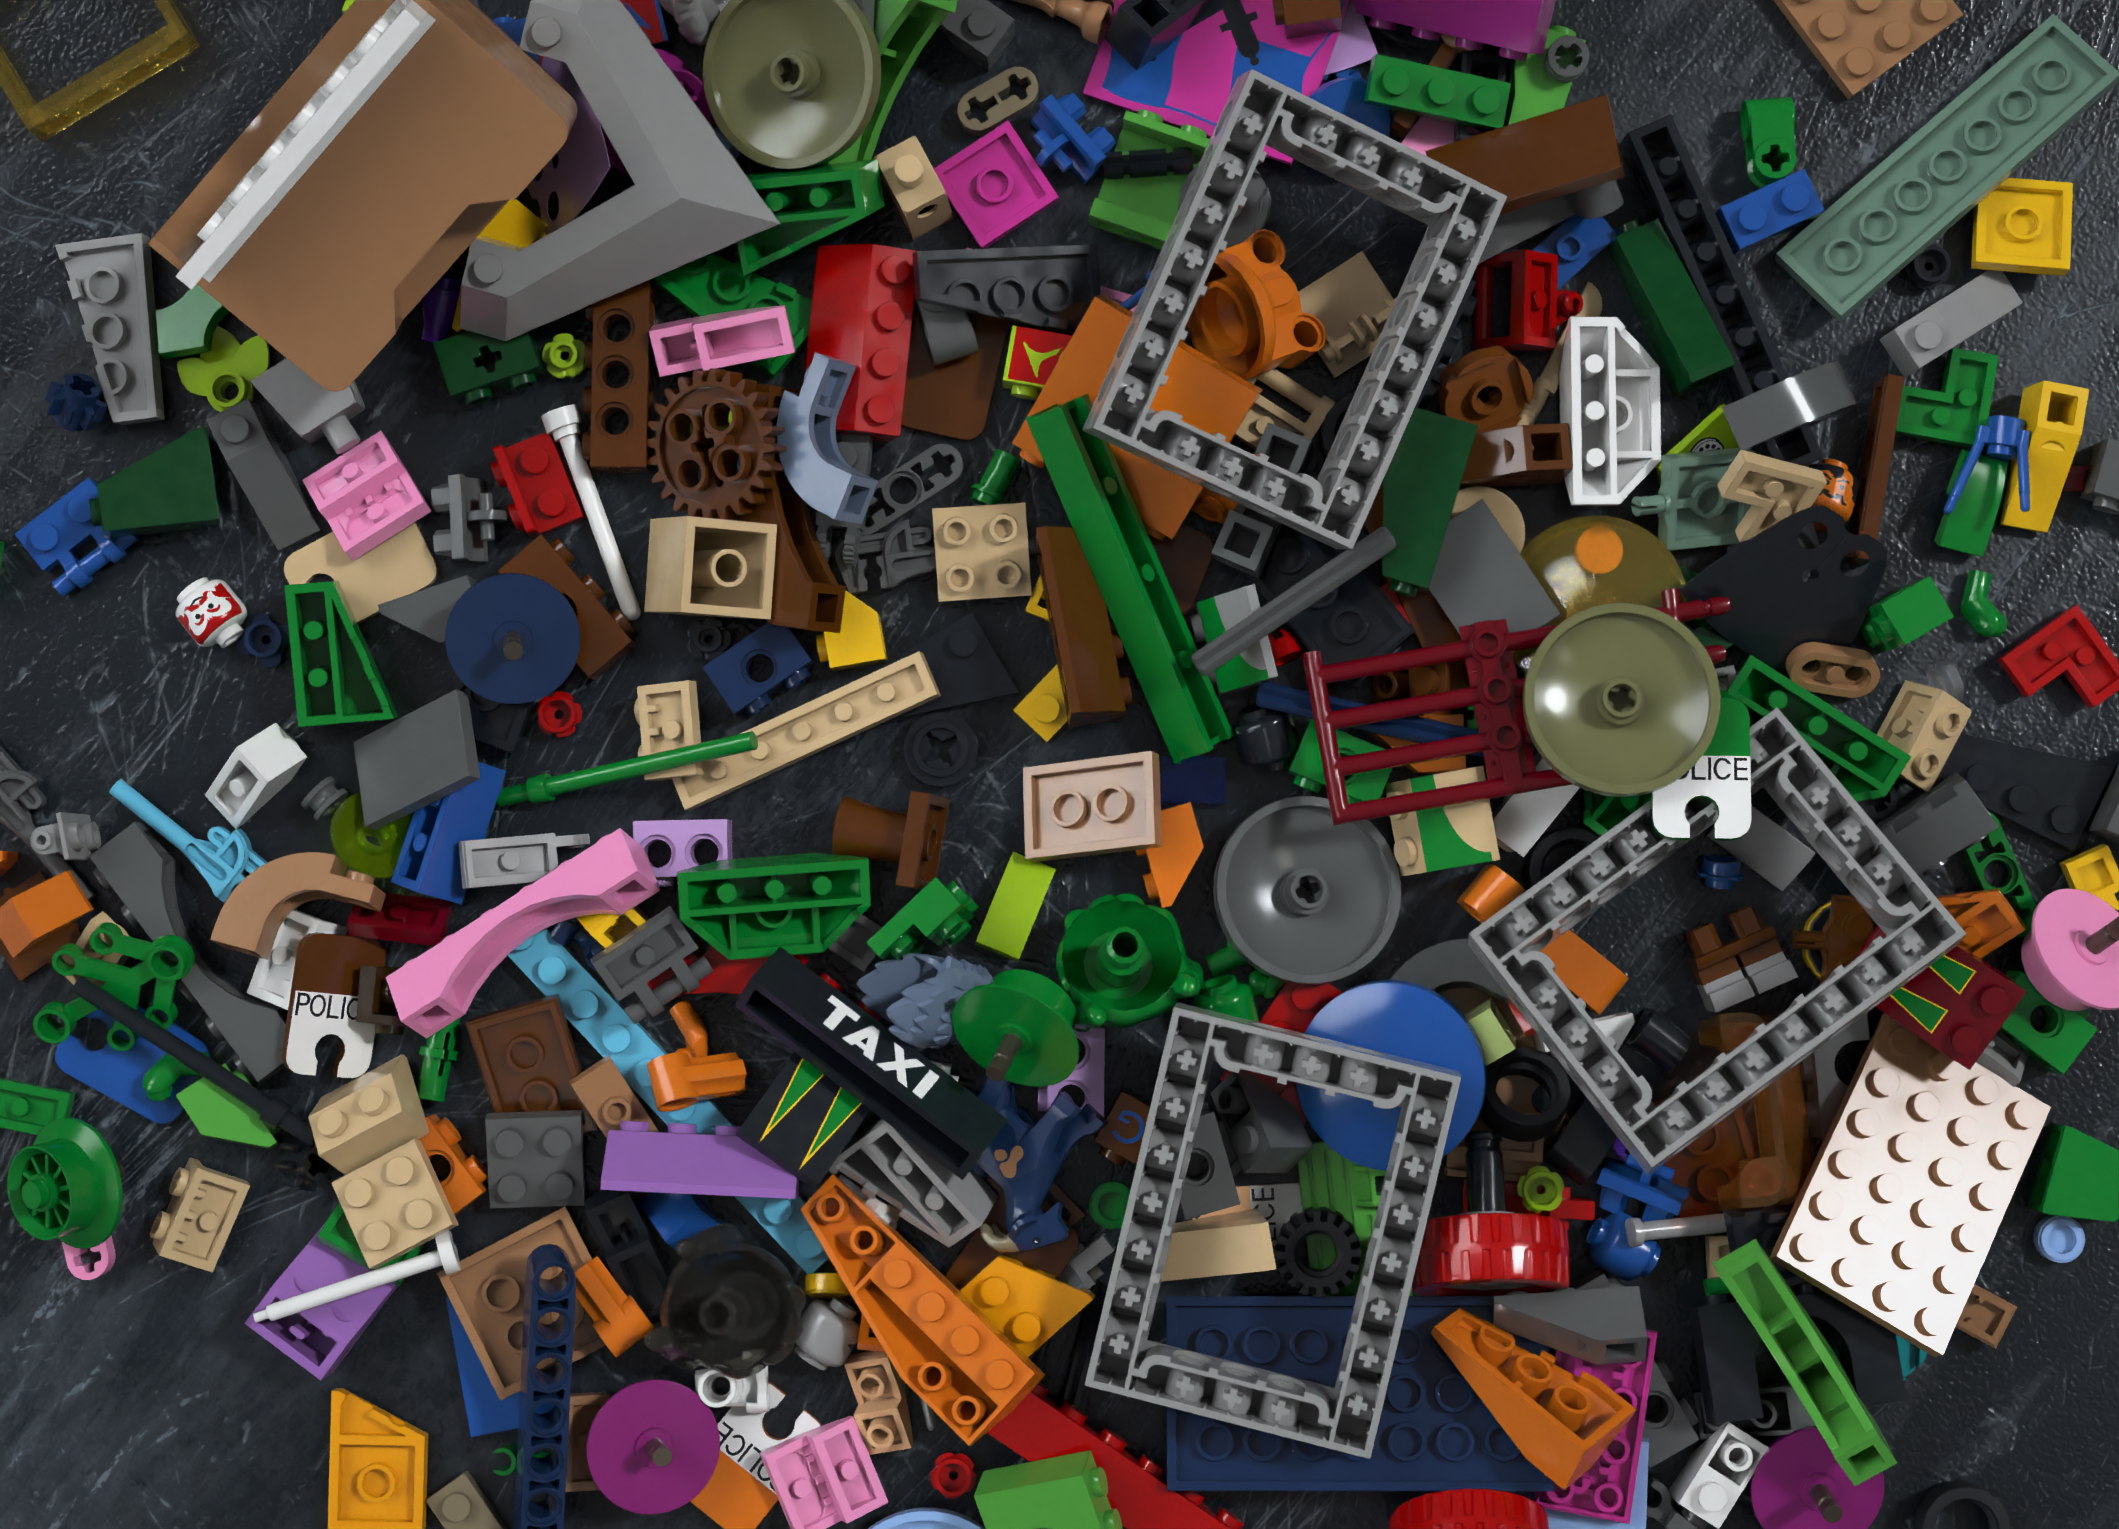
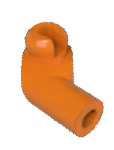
[669,1000,708,1058]

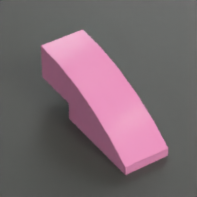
[649,305,795,377]

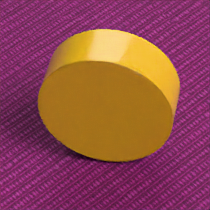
[805,1273,851,1299]

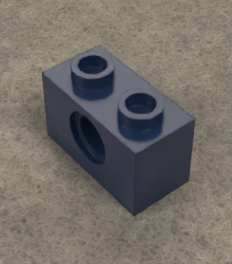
[702,623,815,718]

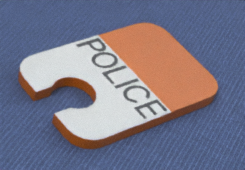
[690,1382,822,1529]

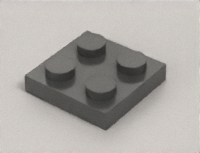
[485,1110,586,1209]

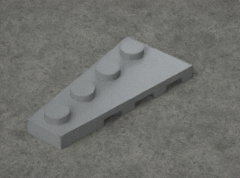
[55,233,165,425]

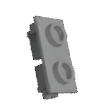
[30,812,101,861]

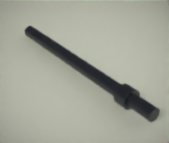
[71,976,315,1147]

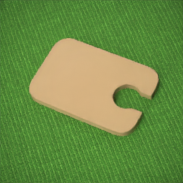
[284,522,438,624]

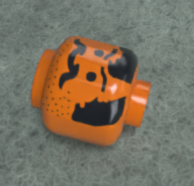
[1807,459,1860,532]

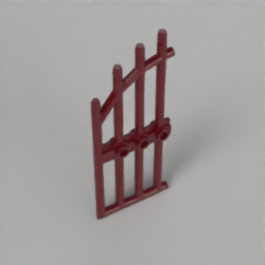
[1302,588,1731,826]

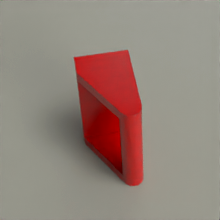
[1473,249,1558,351]

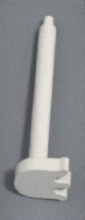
[253,1231,461,1323]

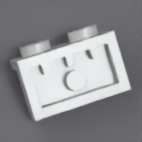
[247,909,348,1010]

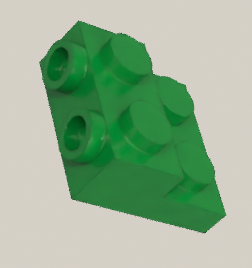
[866,877,979,961]

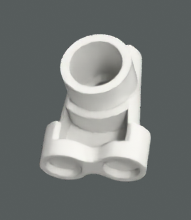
[695,1354,770,1413]

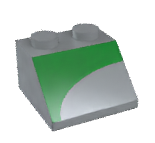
[1189,584,1278,696]

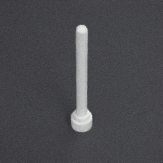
[541,404,641,621]

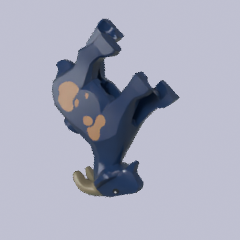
[965,1075,1109,1252]

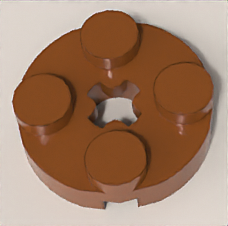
[1438,345,1533,433]

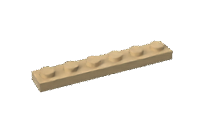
[672,651,941,811]

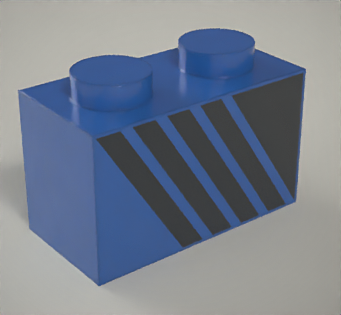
[1715,168,1825,258]

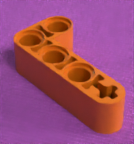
[1457,864,1629,1016]

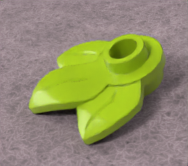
[177,326,270,412]

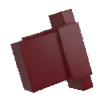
[2062,462,2090,492]

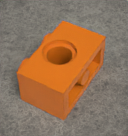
[419,1114,489,1216]

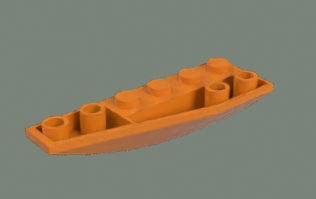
[800,1174,1045,1446]

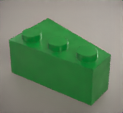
[737,159,885,276]
[284,581,399,727]

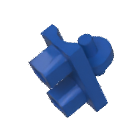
[1030,93,1116,184]
[1597,1154,1690,1222]

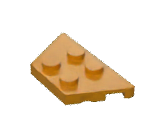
[960,1253,1095,1357]
[328,1388,428,1529]

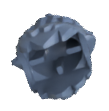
[857,953,993,1051]

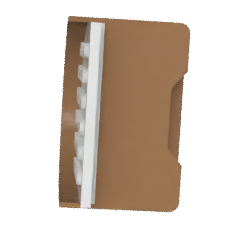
[148,0,578,392]

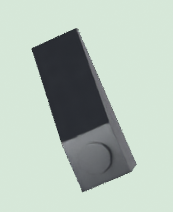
[1104,0,1216,71]

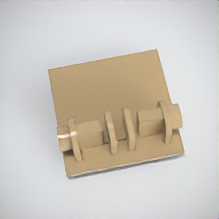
[1298,251,1396,378]
[932,502,1032,602]

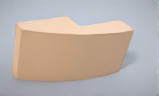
[844,1351,913,1455]

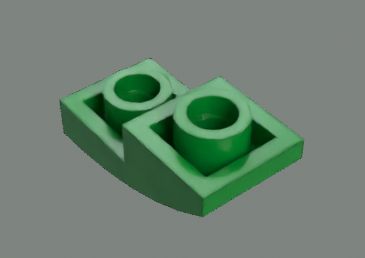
[1934,449,2008,557]

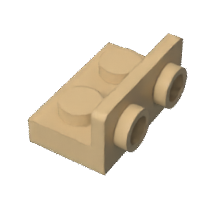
[634,680,704,781]
[1877,680,1971,792]
[150,1157,250,1273]

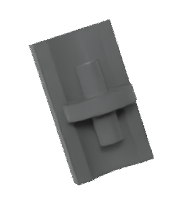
[431,474,507,563]

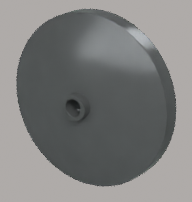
[1213,796,1401,985]

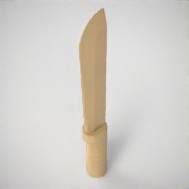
[1516,282,1602,426]

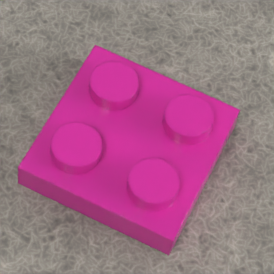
[934,121,1059,249]

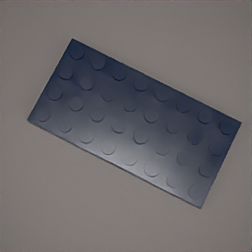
[1166,1296,1554,1492]

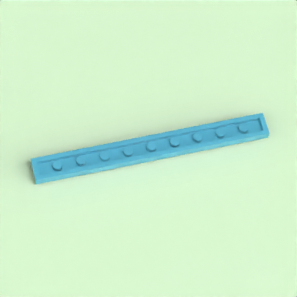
[507,927,829,1274]

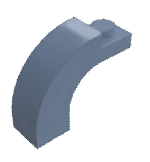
[777,352,879,525]

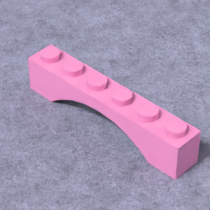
[386,828,661,1039]

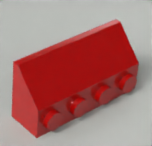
[802,244,916,443]

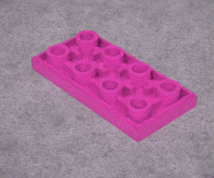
[1534,1329,1657,1524]

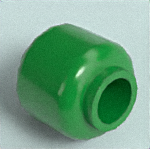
[1193,975,1259,1022]

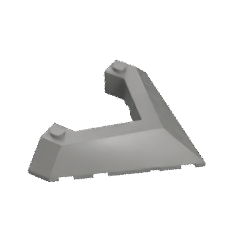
[460,0,781,341]

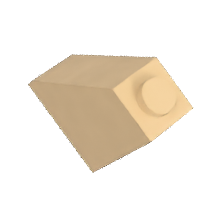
[1161,1208,1276,1282]

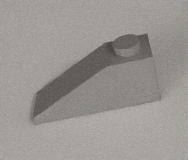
[1879,270,2023,377]

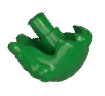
[1056,893,1204,1032]

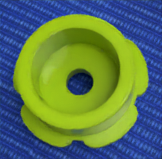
[542,333,586,379]
[1517,1166,1564,1213]

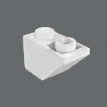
[1669,1422,1769,1529]

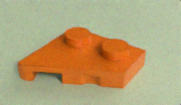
[1936,888,2026,958]

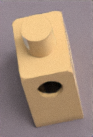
[873,136,954,241]

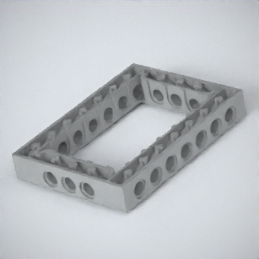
[1082,69,1507,549]
[1468,707,1967,1176]
[1085,1003,1461,1459]

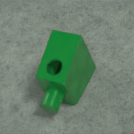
[2027,1123,2119,1222]

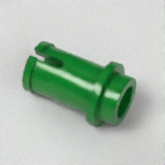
[970,449,1022,505]

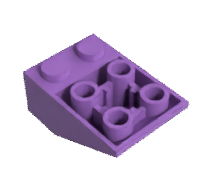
[244,1222,397,1380]

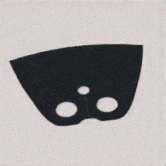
[1678,506,1887,673]

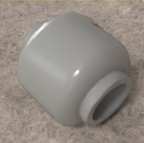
[792,1296,860,1371]

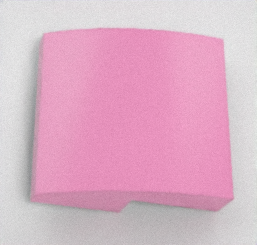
[302,430,431,561]
[759,1416,888,1529]

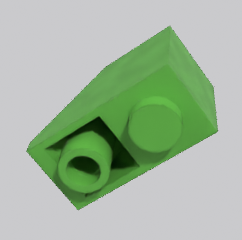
[176,1064,281,1150]

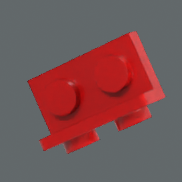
[490,432,586,539]

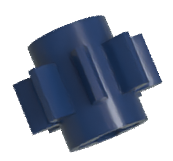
[45,373,108,431]

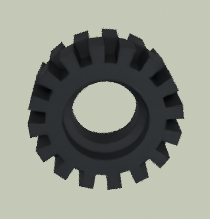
[1275,1207,1361,1297]

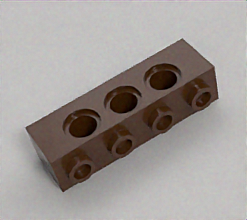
[582,281,656,474]

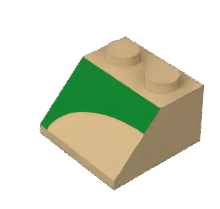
[1385,766,1500,876]

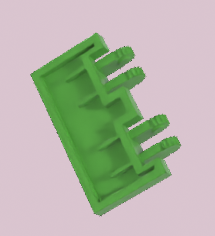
[1297,1140,1420,1296]

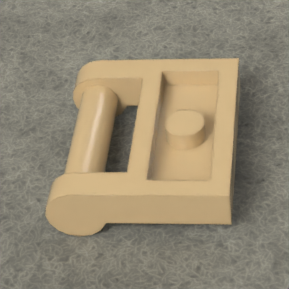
[1234,369,1336,450]

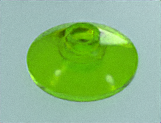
[330,792,414,878]

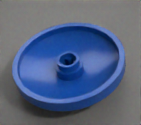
[1296,980,1487,1171]

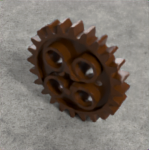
[647,368,786,521]

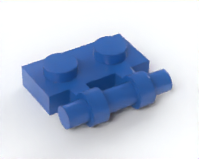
[15,477,138,597]

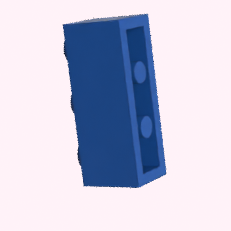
[391,762,506,905]

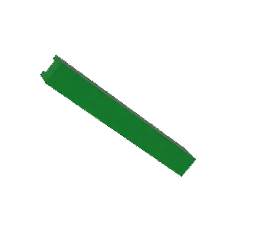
[1026,394,1234,764]

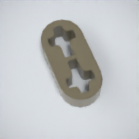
[957,66,1039,136]

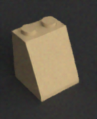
[644,516,777,619]

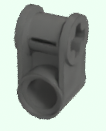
[914,295,979,366]

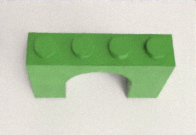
[974,1450,1123,1529]

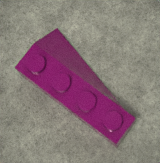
[1353,0,1556,61]

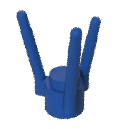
[1944,415,2031,514]

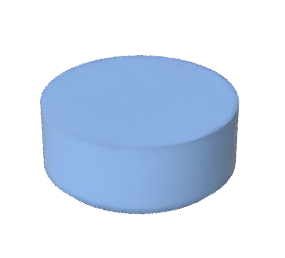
[2033,1215,2085,1263]

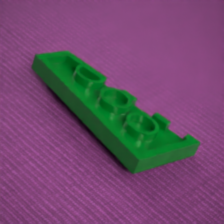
[649,252,811,380]

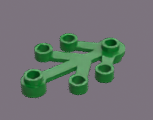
[33,922,195,1051]

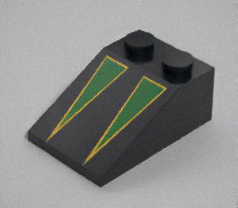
[736,1052,871,1190]

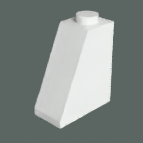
[1492,752,1580,857]

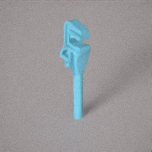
[109,779,268,903]

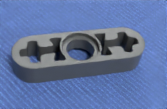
[861,444,964,536]

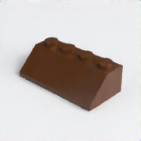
[1035,526,1133,728]

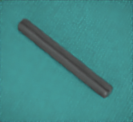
[1191,527,1397,676]

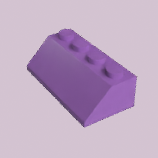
[600,1121,799,1199]

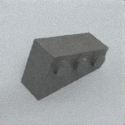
[1876,772,1999,876]

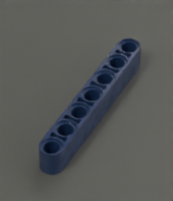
[514,1244,576,1529]

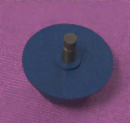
[445,573,580,704]

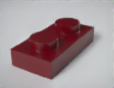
[347,893,452,946]

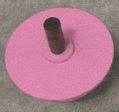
[2021,889,2119,1011]

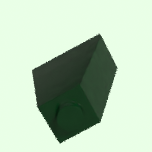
[89,427,220,539]

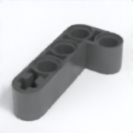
[1478,180,1624,264]

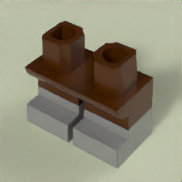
[1686,905,1798,1012]

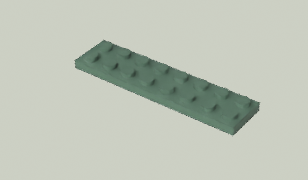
[1775,14,2119,323]

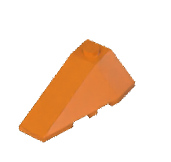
[1431,1308,1636,1490]

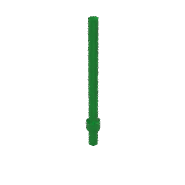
[496,731,758,807]

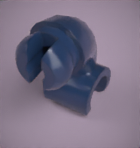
[551,917,605,970]

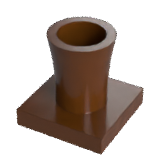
[832,791,950,889]

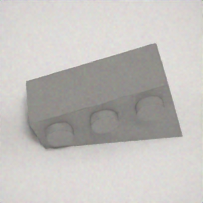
[829,1114,998,1248]

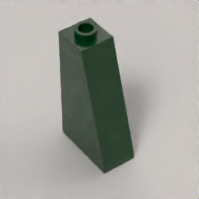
[1607,218,1735,398]
[1382,407,1478,598]

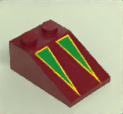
[1851,925,2026,1070]

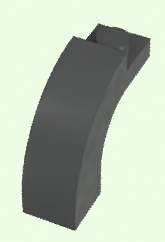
[1722,361,1857,451]
[1390,939,1512,1005]

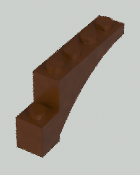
[739,384,846,633]

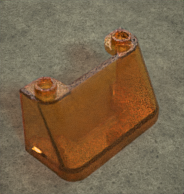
[1697,1012,1813,1210]

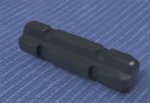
[1102,147,1194,180]

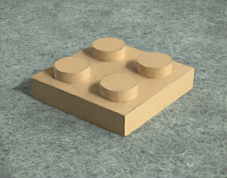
[331,1139,459,1269]

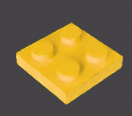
[1971,178,2073,276]

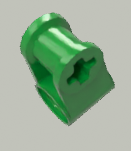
[1740,97,1797,189]

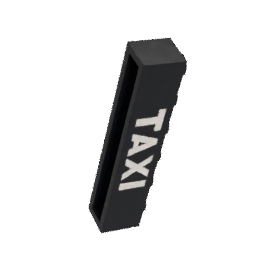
[734,947,1008,1180]

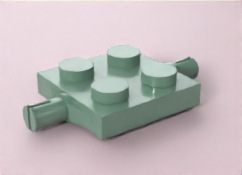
[1631,448,1755,551]

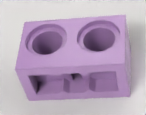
[633,819,733,887]
[1038,1026,1105,1117]

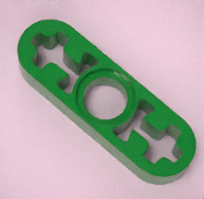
[1960,811,2036,938]

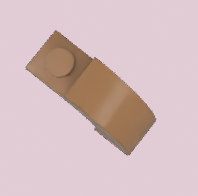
[210,852,386,960]

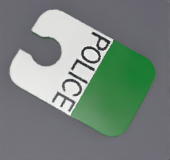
[1652,698,1752,841]

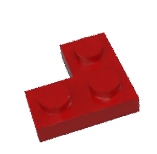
[1997,605,2119,708]

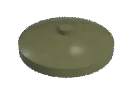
[703,0,881,169]
[1523,603,1721,797]

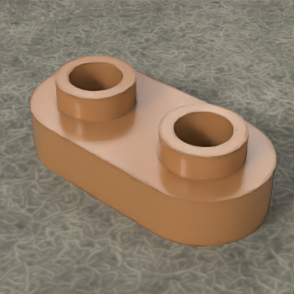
[1785,642,1880,698]

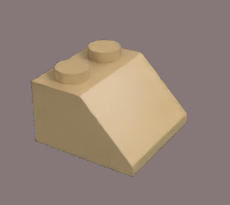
[308,1054,430,1175]

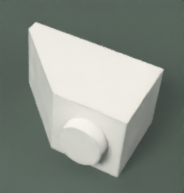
[205,723,307,829]

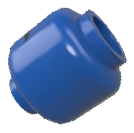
[1587,1212,1661,1282]

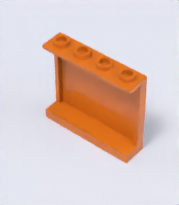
[1012,294,1263,540]

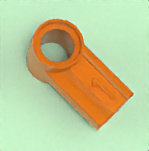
[647,1052,747,1112]
[575,1256,655,1358]

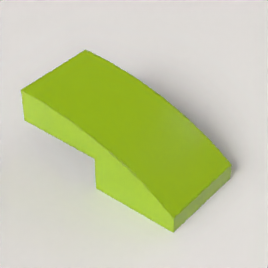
[975,852,1056,962]

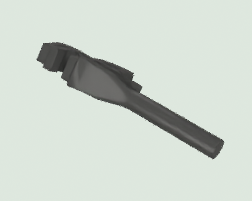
[835,519,1036,595]
[0,745,96,901]

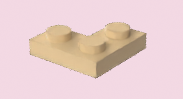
[1717,450,1827,543]

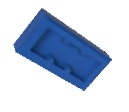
[1532,214,1618,291]

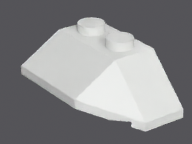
[1559,317,1661,506]

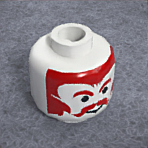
[176,577,247,648]

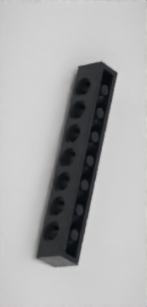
[1619,114,1823,467]

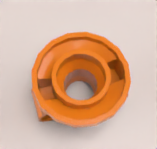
[1186,229,1326,379]

